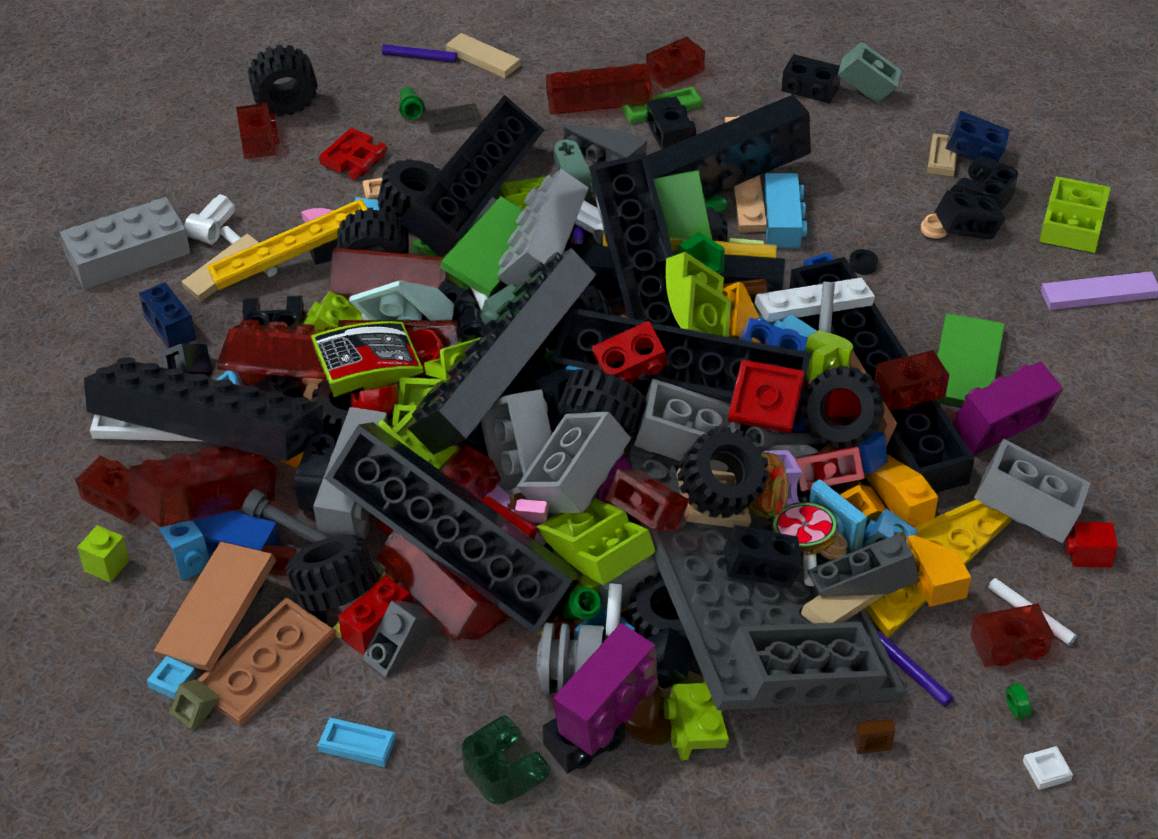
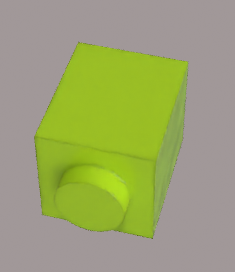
[77,525,130,583]

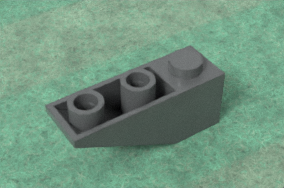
[564,125,647,164]
[807,533,919,596]

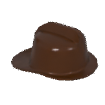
[625,686,672,745]

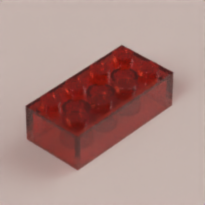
[129,446,276,528]

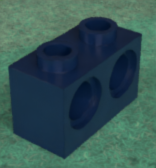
[945,110,1010,161]
[139,282,196,349]

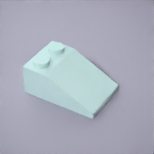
[349,280,454,337]

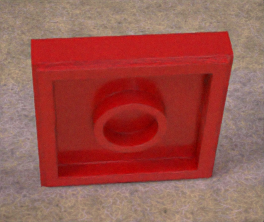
[728,360,805,433]

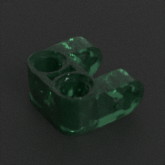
[462,716,551,804]

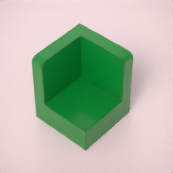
[678,232,725,274]

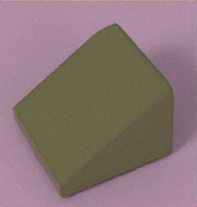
[170,680,219,731]

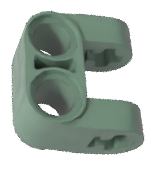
[554,139,591,203]

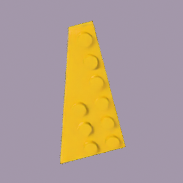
[865,499,1012,638]

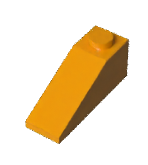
[864,454,938,527]

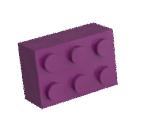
[953,361,1063,455]
[553,623,658,756]

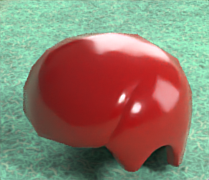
[408,329,444,377]
[351,383,399,416]

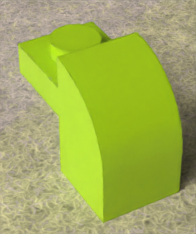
[804,330,853,381]

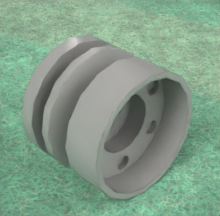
[537,623,604,695]

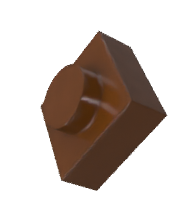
[854,719,895,754]

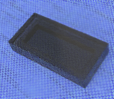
[425,103,481,134]

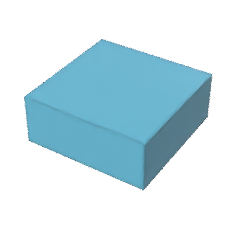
[147,656,196,699]

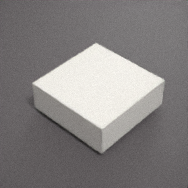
[1023,746,1073,790]

